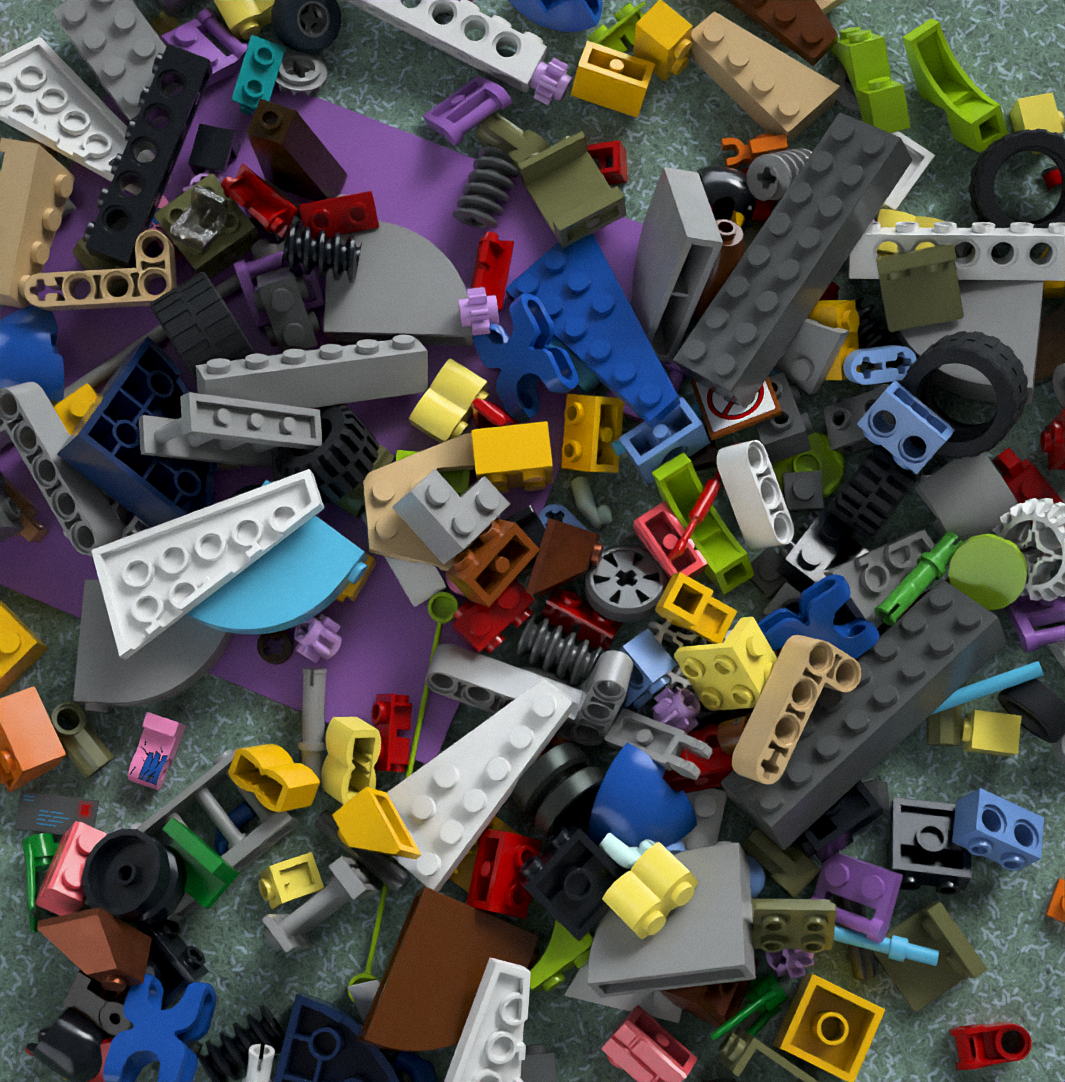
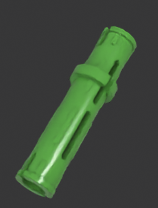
[874,532,963,626]

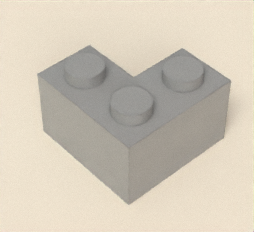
[392,469,510,564]

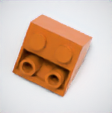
[0,686,66,793]

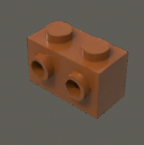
[445,518,540,607]

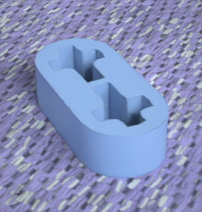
[843,345,917,385]

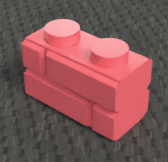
[632,501,708,582]
[35,821,107,916]
[601,1004,698,1082]

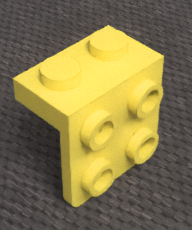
[674,617,777,711]

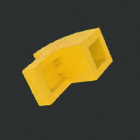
[655,572,737,644]

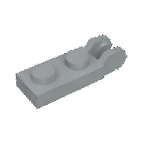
[604,708,713,780]

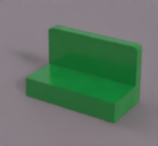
[163,817,240,909]

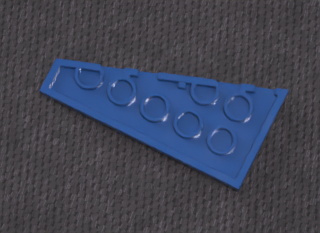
[506,233,680,428]

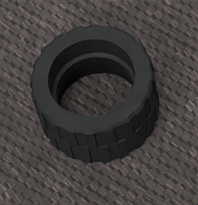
[969,129,1065,228]
[150,272,256,381]
[901,331,1028,459]

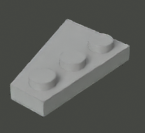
[774,318,849,395]
[824,529,935,628]

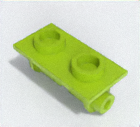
[582,1,647,53]

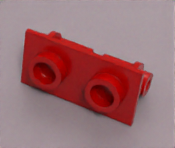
[221,163,298,238]
[299,190,379,239]
[470,232,514,311]
[541,588,623,651]
[371,693,413,772]

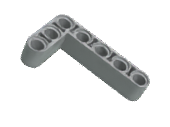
[0,382,123,555]
[425,644,634,747]

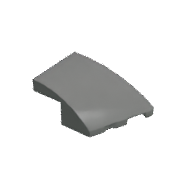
[914,452,1032,545]

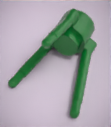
[22,833,60,933]
[710,973,788,1040]

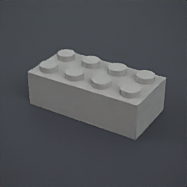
[52,0,183,128]

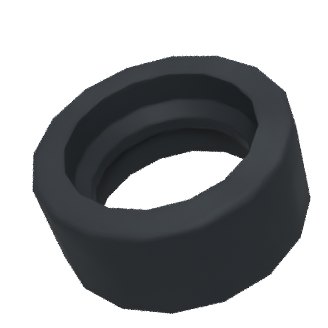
[998,679,1065,743]

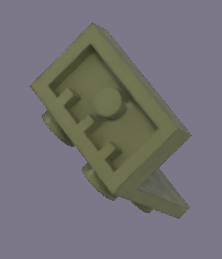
[154,174,261,280]
[876,243,964,332]
[751,898,837,953]
[872,902,988,1011]

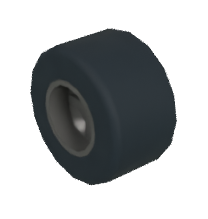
[271,0,341,52]

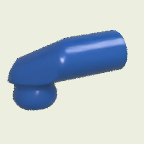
[215,801,256,856]
[395,1052,438,1082]

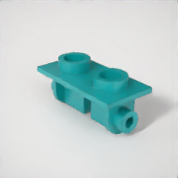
[231,34,286,115]

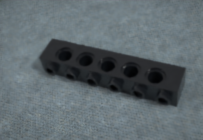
[83,43,213,268]

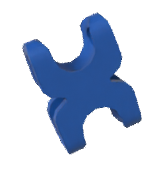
[473,293,579,422]
[757,574,879,659]
[103,973,217,1082]

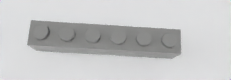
[196,335,428,408]

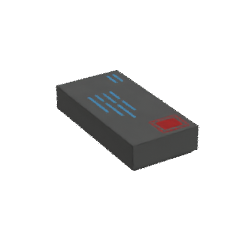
[14,790,99,835]

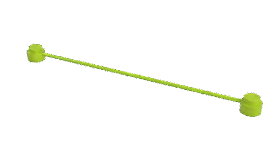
[348,592,458,1003]

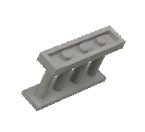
[139,392,323,468]
[128,747,300,923]
[262,856,382,953]

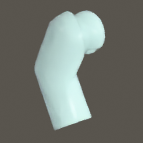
[570,476,613,528]
[599,833,656,869]

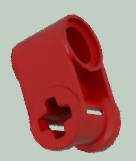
[949,1022,1032,1070]

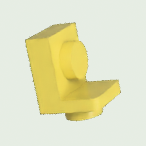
[258,852,324,909]

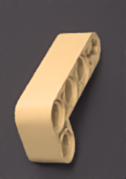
[24,229,177,311]
[732,635,861,785]

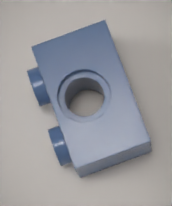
[619,396,710,484]

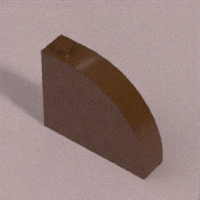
[357,886,539,1052]

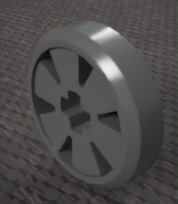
[584,545,668,622]

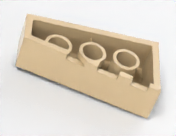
[689,11,840,145]
[0,138,75,309]

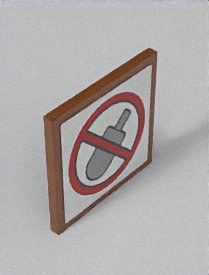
[690,376,783,441]

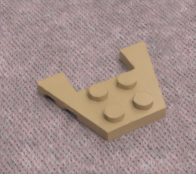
[362,433,475,571]

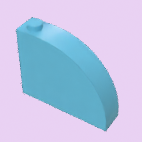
[187,480,368,635]

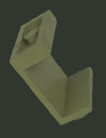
[518,131,626,249]
[717,1027,818,1082]

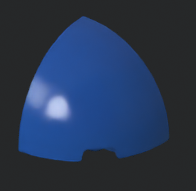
[509,0,603,32]
[0,305,64,401]
[588,742,697,847]

